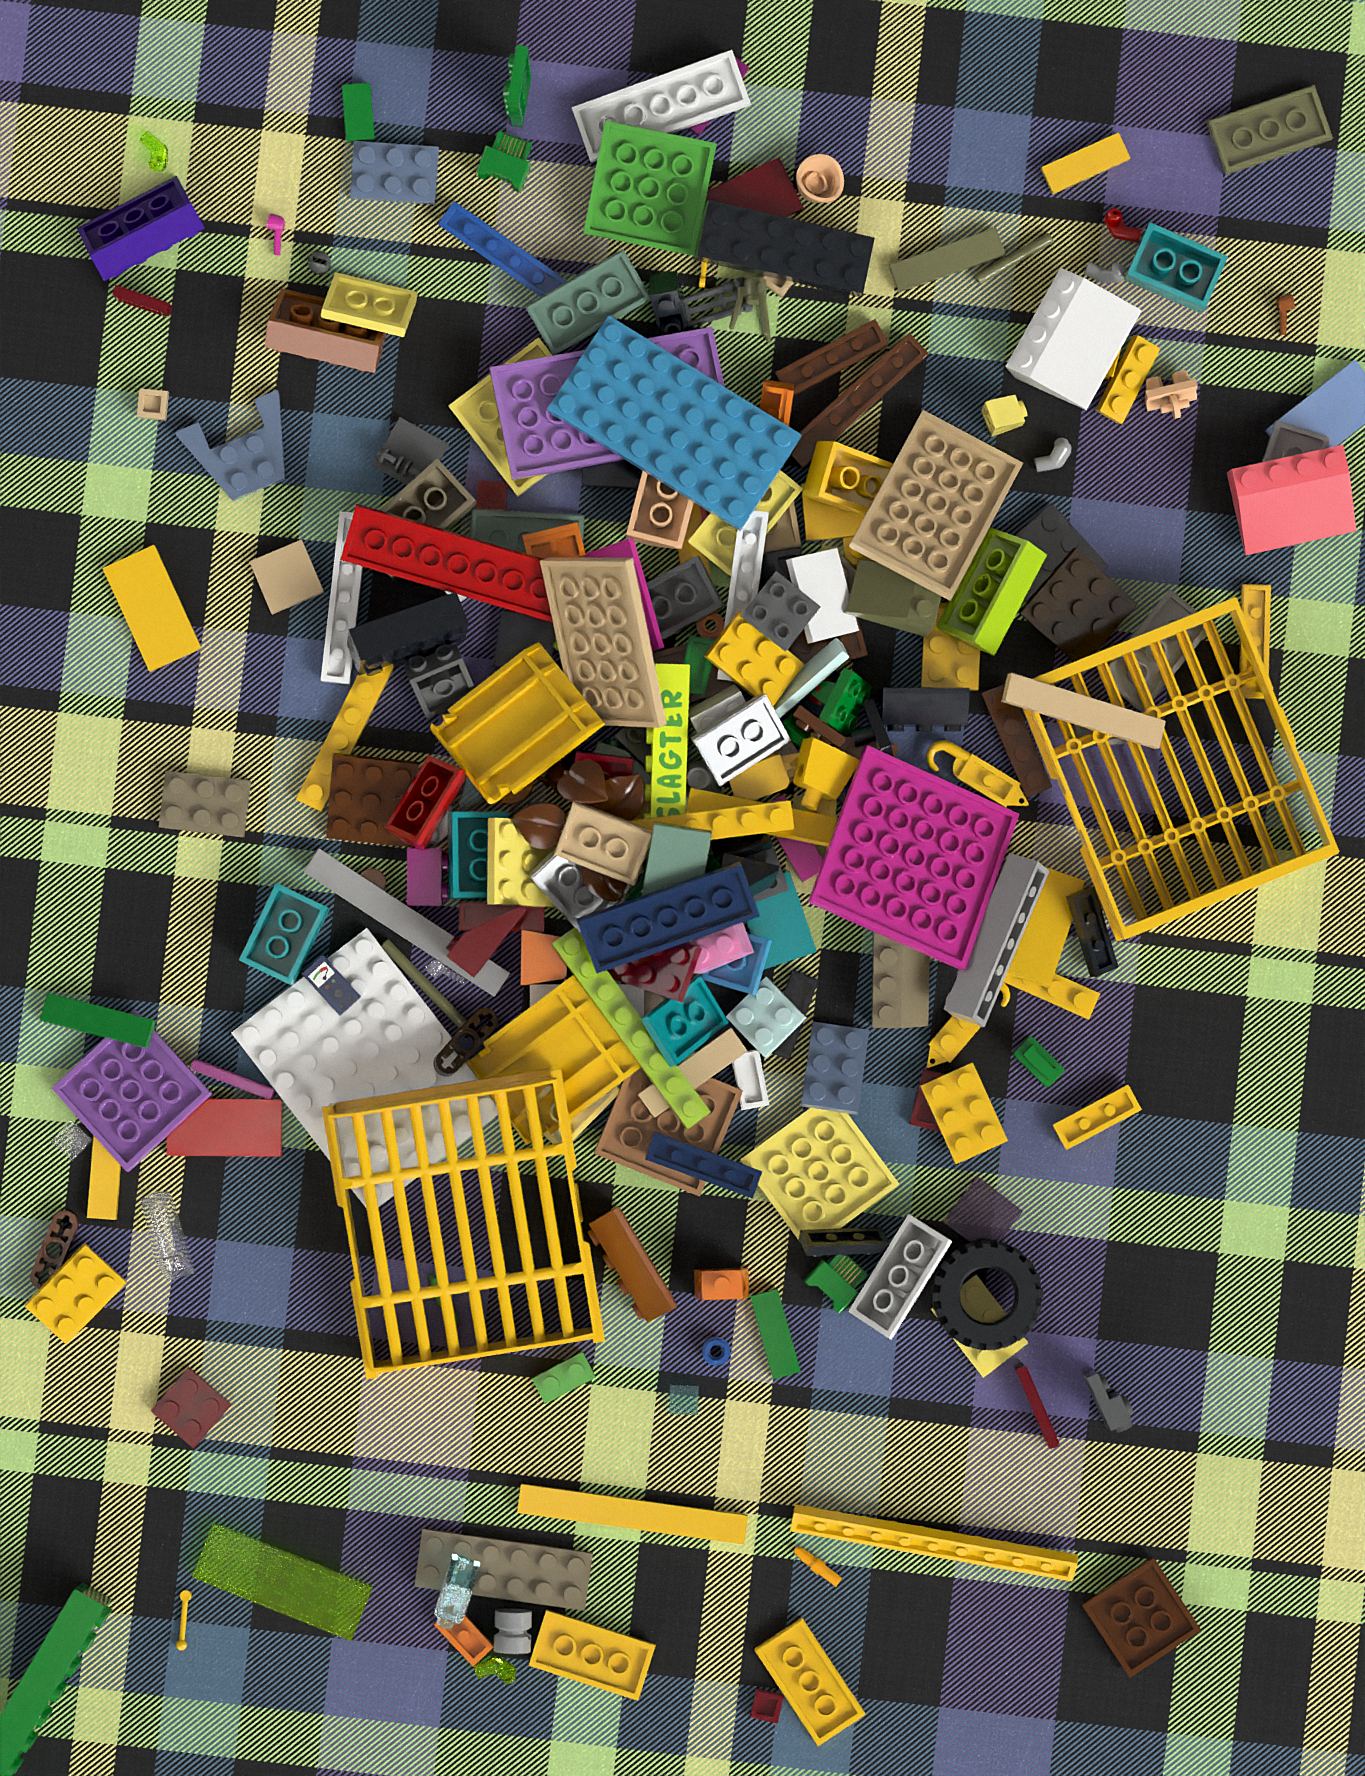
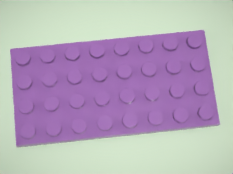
[489,327,725,480]

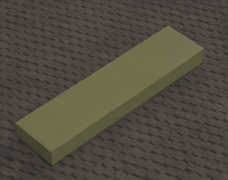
[889,228,1005,293]

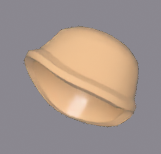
[796,154,844,203]

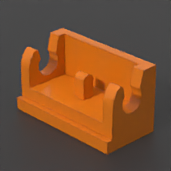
[760,380,795,426]
[522,522,586,559]

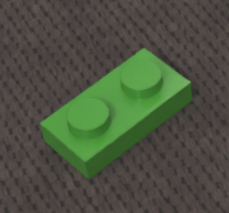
[532,1352,596,1404]

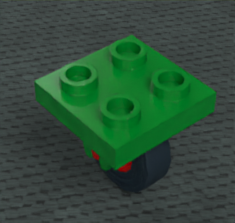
[800,668,872,737]

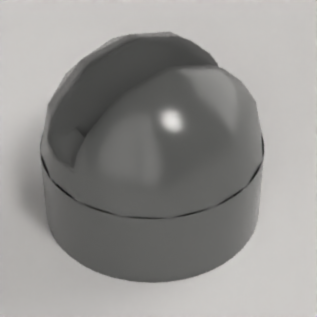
[308,251,331,275]

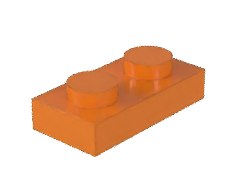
[434,1604,494,1666]

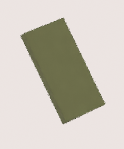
[1206,85,1333,176]

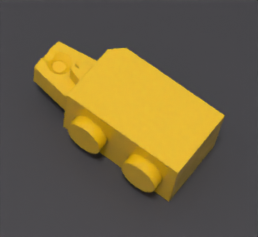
[729,752,799,800]

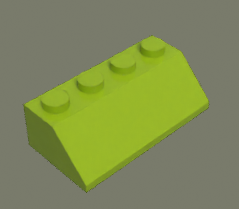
[936,527,1047,655]

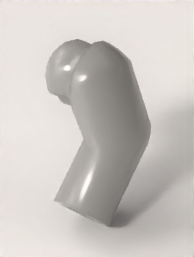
[1084,262,1126,283]
[1034,438,1071,472]

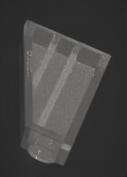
[141,1191,195,1281]

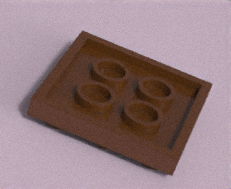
[326,753,419,847]
[1081,1557,1201,1678]

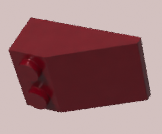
[445,906,527,978]

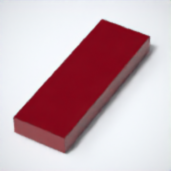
[1014,1364,1060,1449]

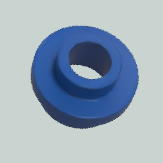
[702,1337,730,1366]

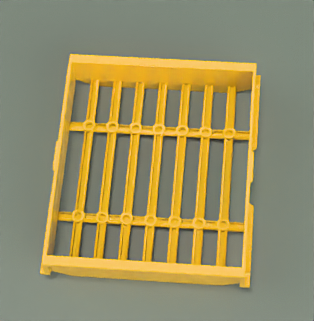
[1022,597,1339,942]
[322,1067,605,1380]

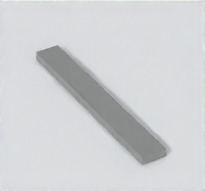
[304,849,510,997]

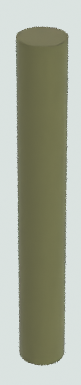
[975,233,1054,285]

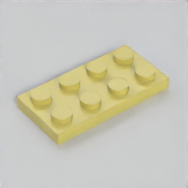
[687,470,803,577]

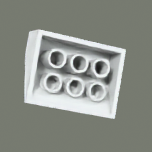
[1005,268,1141,410]

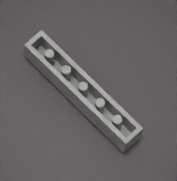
[944,853,1049,1027]

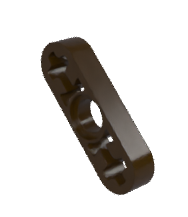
[433,1008,498,1077]

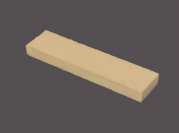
[637,1028,747,1118]

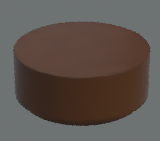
[360,868,386,890]

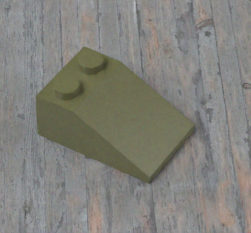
[845,560,941,637]

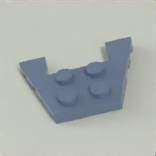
[175,390,286,501]

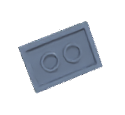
[350,141,439,205]
[801,1022,869,1115]

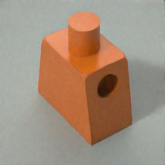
[521,930,568,985]
[694,1268,749,1300]

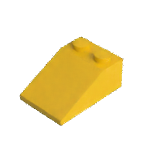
[802,441,893,516]

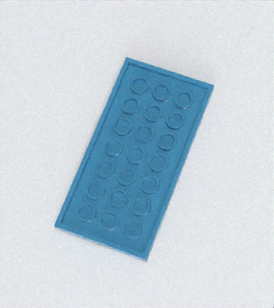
[547,315,802,531]

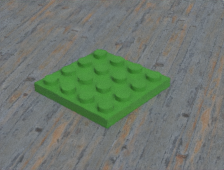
[583,121,717,256]

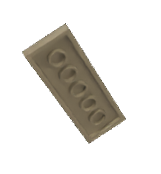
[414,1528,593,1611]

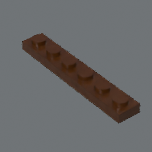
[790,333,929,469]

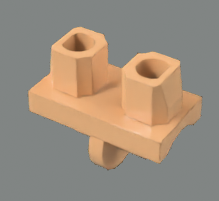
[1145,370,1198,419]

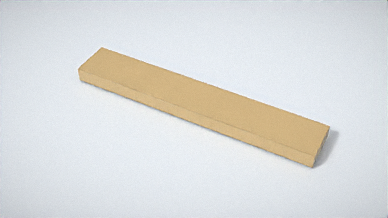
[1001,673,1166,749]

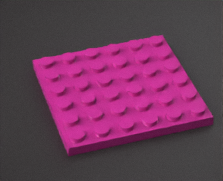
[808,745,1019,970]

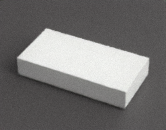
[732,1049,769,1110]

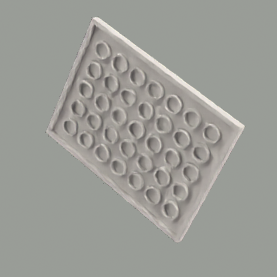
[231,928,498,1209]

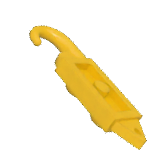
[926,740,1029,808]
[926,982,1010,1068]

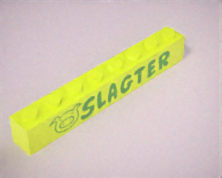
[642,664,690,873]

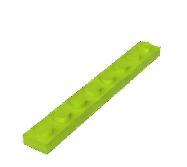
[552,927,711,1130]

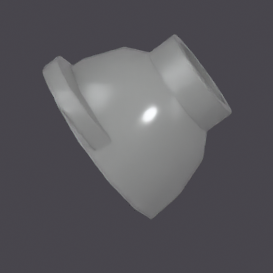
[686,760,722,797]

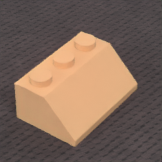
[626,471,694,549]

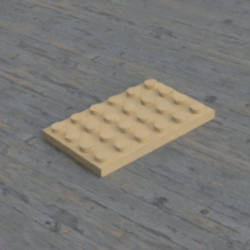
[849,410,1023,601]
[540,557,667,728]

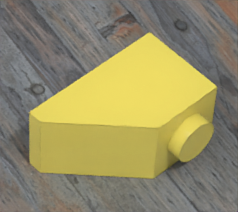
[981,395,1028,437]

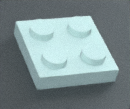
[726,977,807,1058]

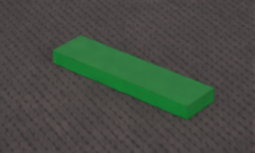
[39,993,156,1049]

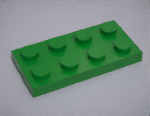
[503,45,532,128]

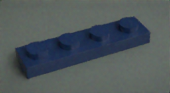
[644,1132,762,1199]

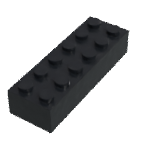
[693,200,875,297]

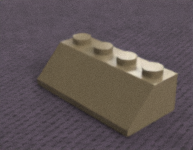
[380,459,477,581]
[871,932,930,1028]

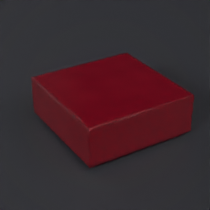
[750,1688,784,1724]

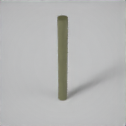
[381,939,467,1029]

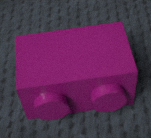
[407,848,448,907]

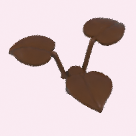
[497,758,607,805]
[513,774,644,902]

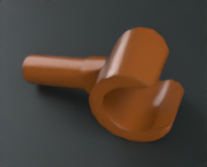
[1276,294,1295,335]

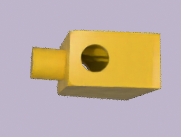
[793,738,859,810]

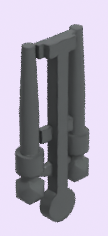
[684,277,753,327]

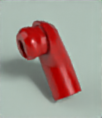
[1104,208,1141,243]

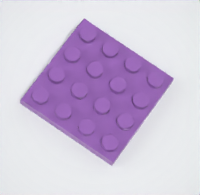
[52,1010,212,1172]

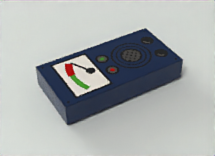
[302,954,361,1016]

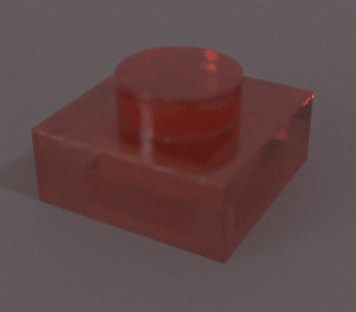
[477,481,508,511]

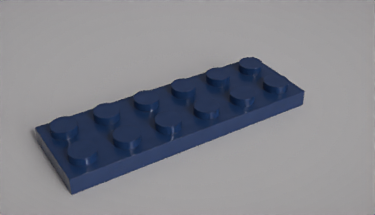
[577,861,760,973]

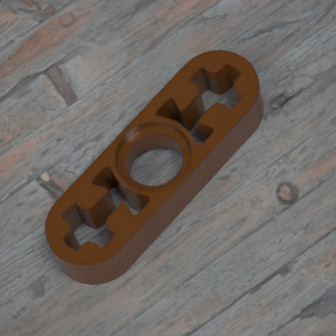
[30,1210,79,1289]

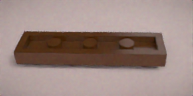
[775,319,889,396]
[981,683,1052,798]

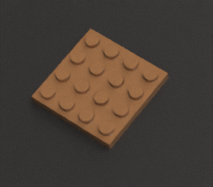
[594,1064,743,1196]

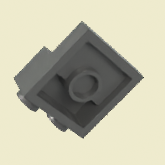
[404,644,475,719]
[1082,1369,1134,1433]

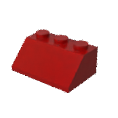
[384,755,467,851]

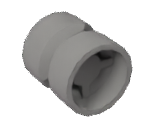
[494,1608,532,1654]

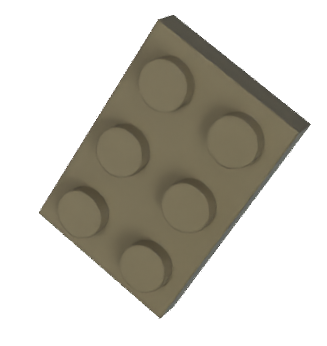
[159,771,251,838]

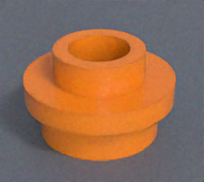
[696,612,725,638]

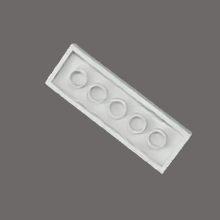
[572,50,751,162]

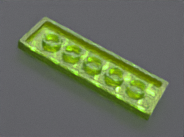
[192,1523,373,1641]

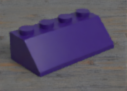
[77,175,204,281]

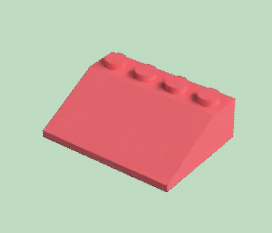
[1227,445,1356,556]

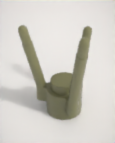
[729,277,771,342]

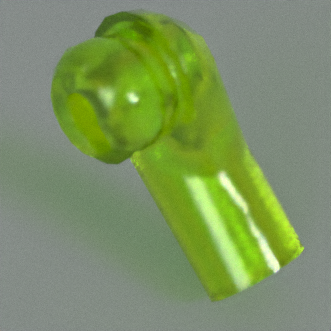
[140,131,168,172]
[474,1657,517,1684]

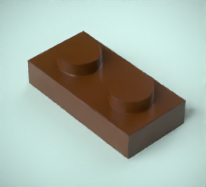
[792,706,847,749]

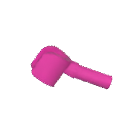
[267,214,285,255]

